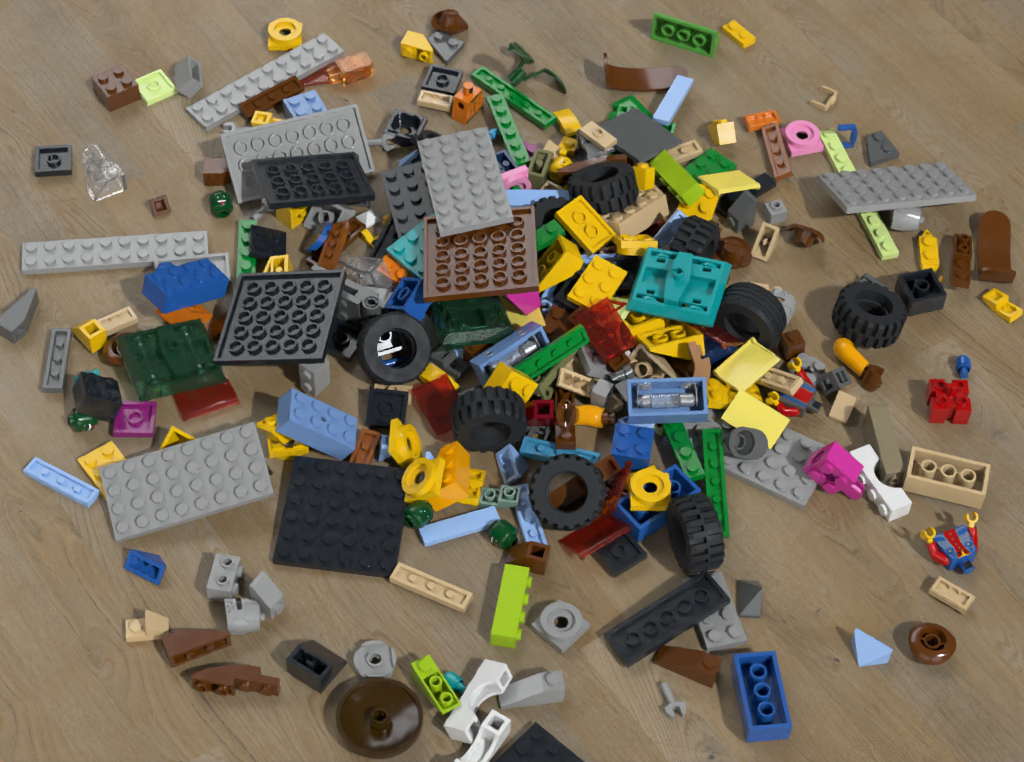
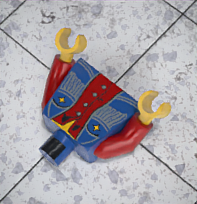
[920,512,978,575]

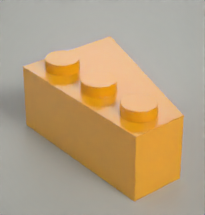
[425,441,470,512]

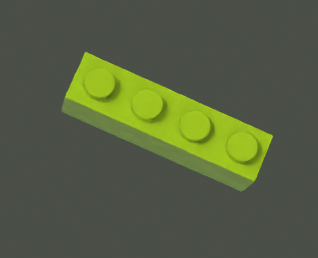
[649,149,706,207]
[490,564,533,649]

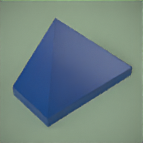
[124,549,167,585]

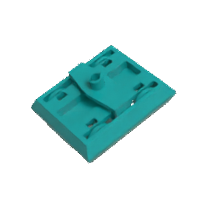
[626,247,732,328]

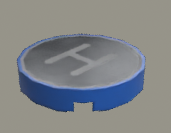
[304,221,332,254]

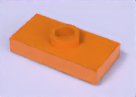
[743,110,781,132]

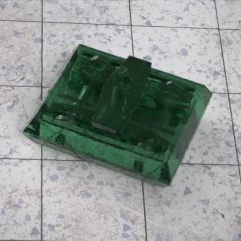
[428,295,515,351]
[115,318,227,402]

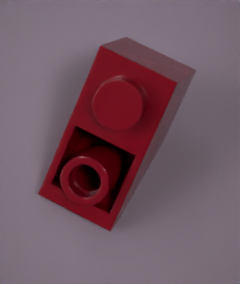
[524,400,555,426]

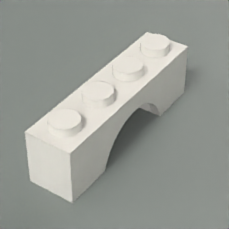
[849,444,912,522]
[443,659,513,744]
[454,709,511,762]

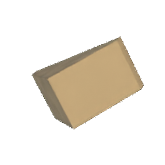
[751,222,780,262]
[828,389,861,425]

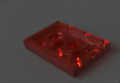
[575,297,638,364]

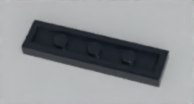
[715,172,777,217]

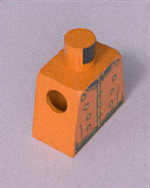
[451,82,484,126]

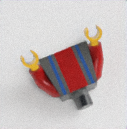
[765,357,822,418]

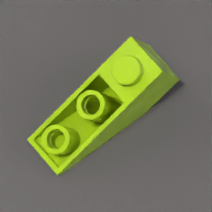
[411,655,461,715]

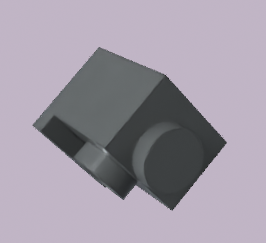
[817,366,852,396]

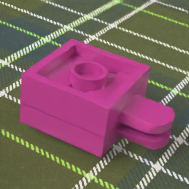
[803,441,865,500]

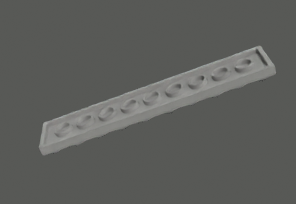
[186,33,345,132]
[22,230,209,275]

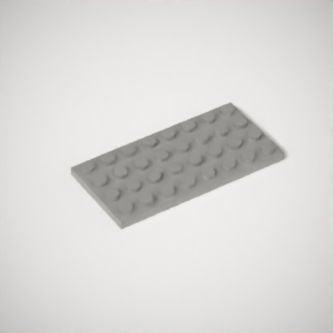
[219,104,375,204]
[417,127,514,237]
[816,162,977,214]
[662,408,826,510]
[99,422,275,543]

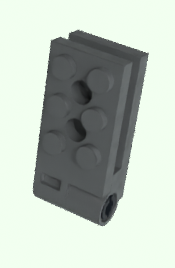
[311,264,381,328]

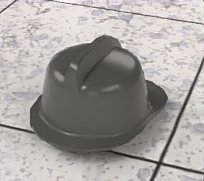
[723,426,768,460]

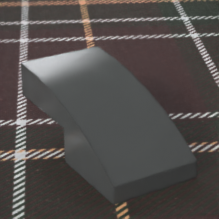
[431,345,472,380]

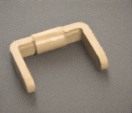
[809,86,838,111]

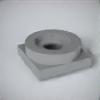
[531,599,590,654]

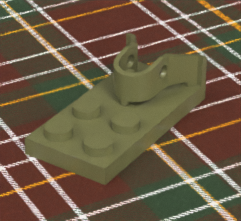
[527,350,578,402]

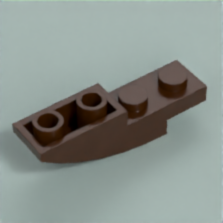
[949,233,972,289]
[554,387,576,450]
[549,454,622,510]
[191,665,280,696]

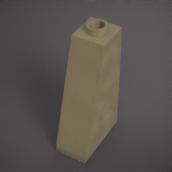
[861,403,905,485]

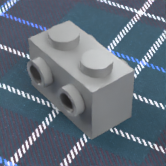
[206,553,244,602]

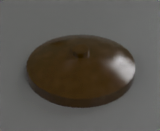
[336,677,423,759]

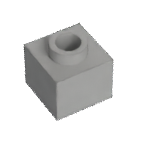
[762,199,788,225]
[589,378,614,408]

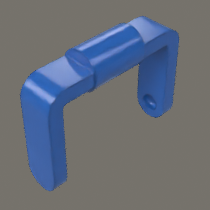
[837,124,858,148]

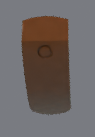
[603,53,688,92]
[977,210,1016,284]

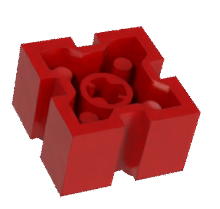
[925,379,972,425]

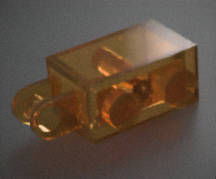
[324,51,374,86]

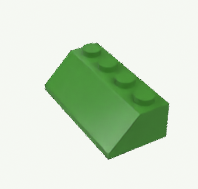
[650,12,721,58]

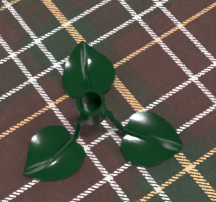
[507,42,566,95]

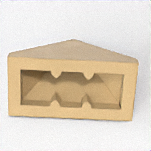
[556,367,594,398]

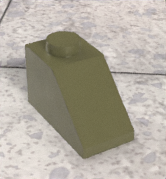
[528,148,553,190]

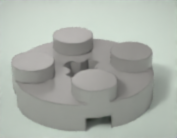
[787,353,825,388]
[354,640,396,680]

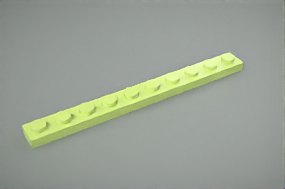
[819,128,899,261]

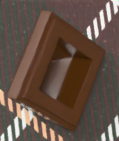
[149,194,171,217]

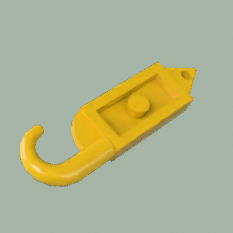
[918,229,943,283]

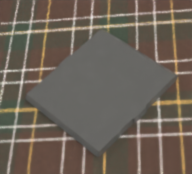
[598,108,683,164]

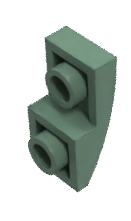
[479,485,521,509]

